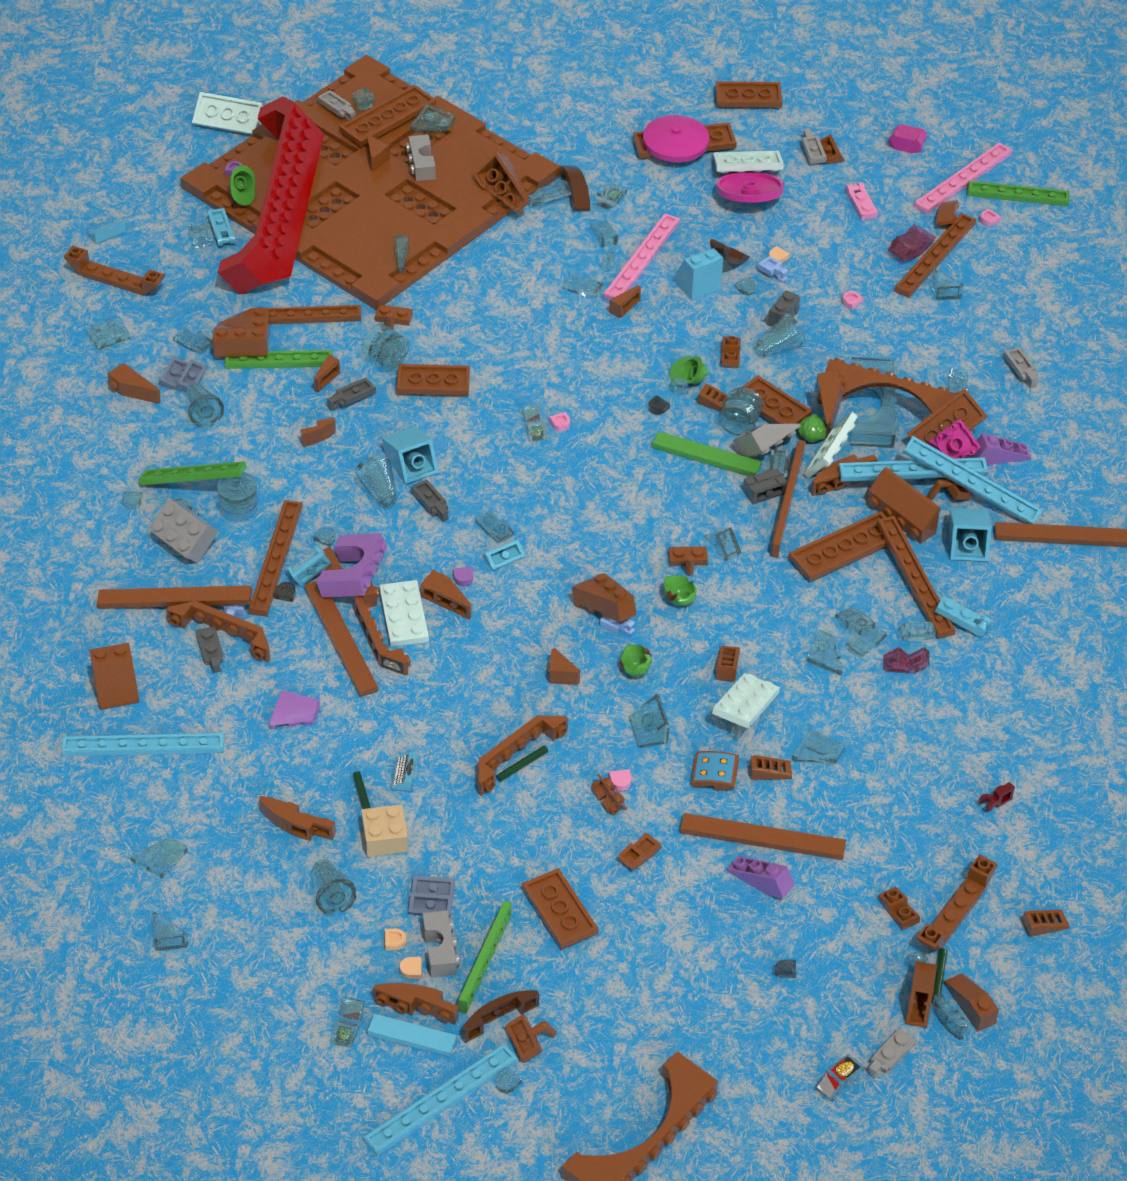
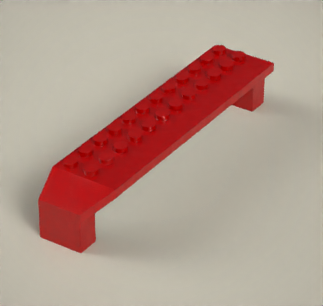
[218,96,324,295]

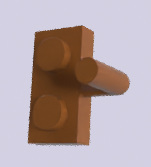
[375,304,413,331]
[927,477,972,501]
[668,546,708,575]
[505,1014,557,1062]

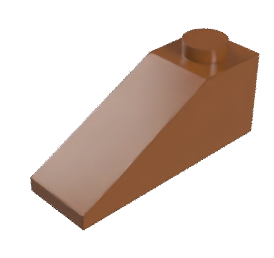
[107,363,161,404]
[817,370,846,430]
[420,570,472,620]
[944,973,999,1032]

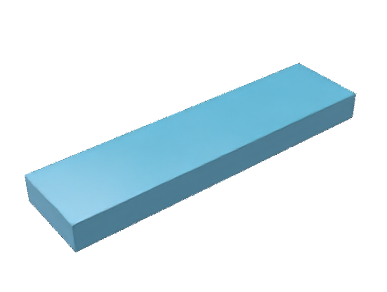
[367,1014,457,1057]

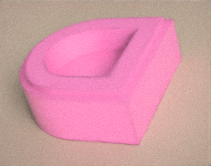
[980,208,1001,226]
[842,291,863,310]
[549,412,570,431]
[609,770,631,791]

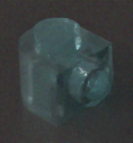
[352,87,375,111]

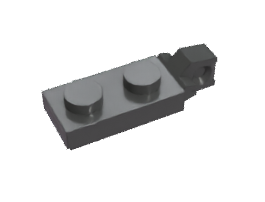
[327,377,376,410]
[411,480,449,522]
[196,626,224,673]

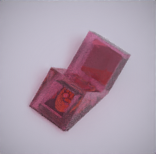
[884,647,930,674]

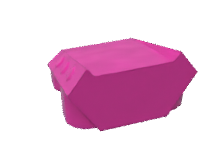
[889,124,928,153]
[928,419,981,459]

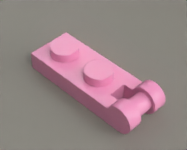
[845,182,878,220]

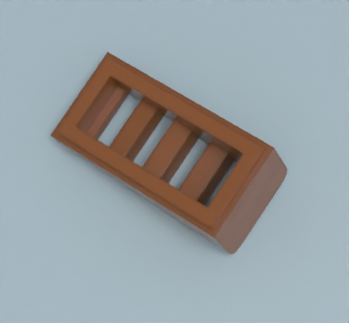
[609,286,641,318]
[314,355,340,393]
[698,384,738,415]
[716,646,740,682]
[750,755,792,780]
[1022,909,1070,937]

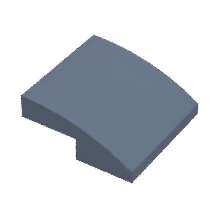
[158,356,207,392]
[409,875,455,917]

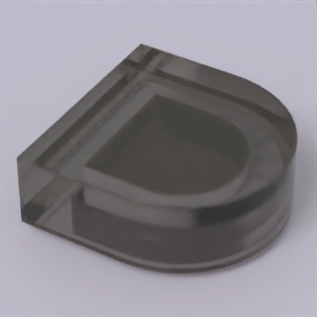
[648,395,670,415]
[274,582,296,602]
[775,959,796,978]

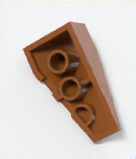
[473,152,530,213]

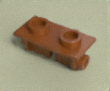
[592,774,628,815]

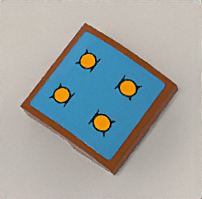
[692,751,739,791]

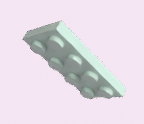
[192,92,264,135]
[713,151,784,173]
[803,412,858,479]
[379,580,429,647]
[712,673,780,728]

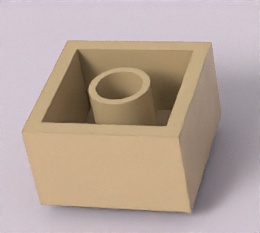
[361,804,408,857]

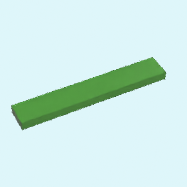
[968,181,1069,206]
[225,350,333,369]
[652,431,762,476]
[138,461,247,485]
[459,900,512,1014]

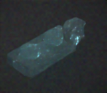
[528,180,571,207]

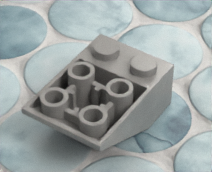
[733,424,801,459]

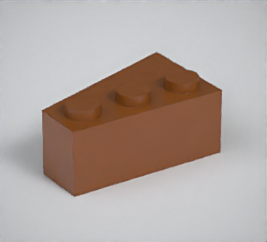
[572,573,637,622]

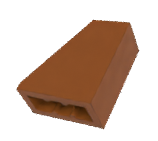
[905,961,937,1028]

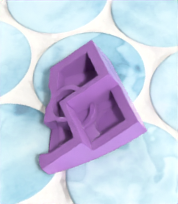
[269,690,320,729]

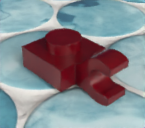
[979,782,1015,811]

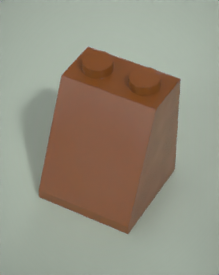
[89,642,140,710]

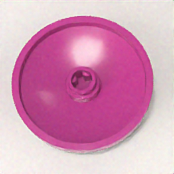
[643,115,709,162]
[716,172,784,203]

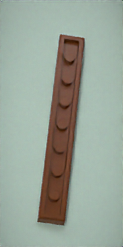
[894,213,976,298]
[771,440,805,558]
[248,500,303,617]
[876,516,956,639]
[994,522,1127,547]
[304,581,378,697]
[97,585,252,608]
[680,813,846,860]

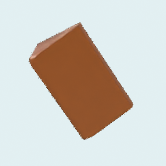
[820,134,845,164]

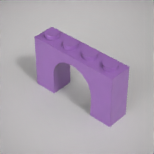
[316,533,387,597]

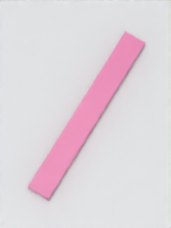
[914,143,1012,215]
[604,214,680,300]

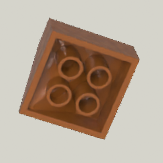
[213,307,271,357]

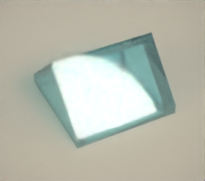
[628,694,669,748]

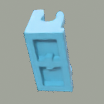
[287,545,332,587]

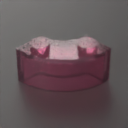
[888,224,936,261]

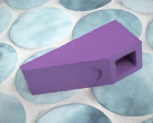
[973,433,1031,465]
[727,856,794,898]

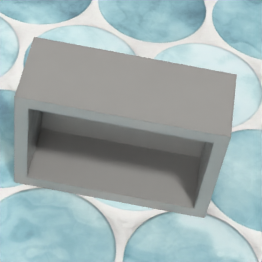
[149,498,219,563]

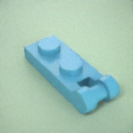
[207,208,235,247]
[934,596,991,636]

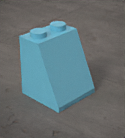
[673,248,723,301]
[382,426,439,484]
[948,508,992,561]

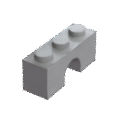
[406,134,436,181]
[422,910,460,978]

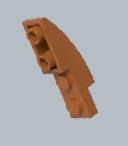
[811,454,878,496]
[259,795,336,841]
[373,983,459,1025]

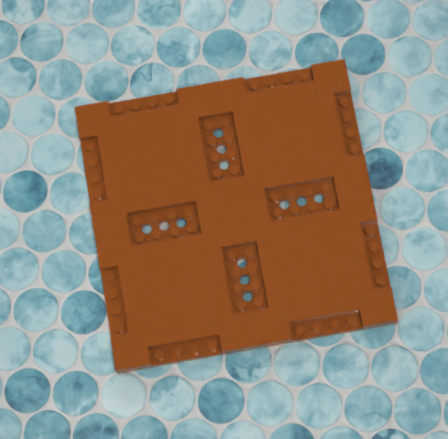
[180,54,561,311]

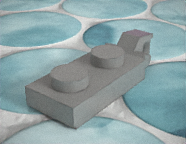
[317,90,356,121]
[801,128,826,164]
[1003,347,1038,388]
[868,1028,917,1079]

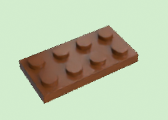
[715,81,782,108]
[397,364,470,396]
[734,375,812,424]
[907,388,988,444]
[522,868,599,949]

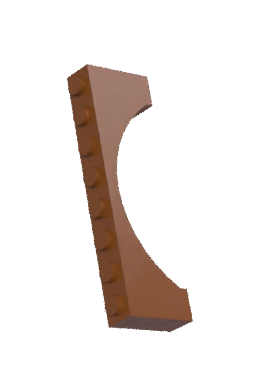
[816,358,959,414]
[562,1051,718,1181]

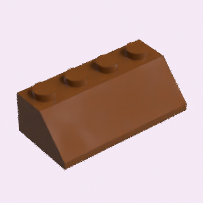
[867,467,940,544]

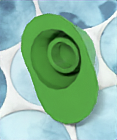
[228,165,255,206]
[670,356,709,384]

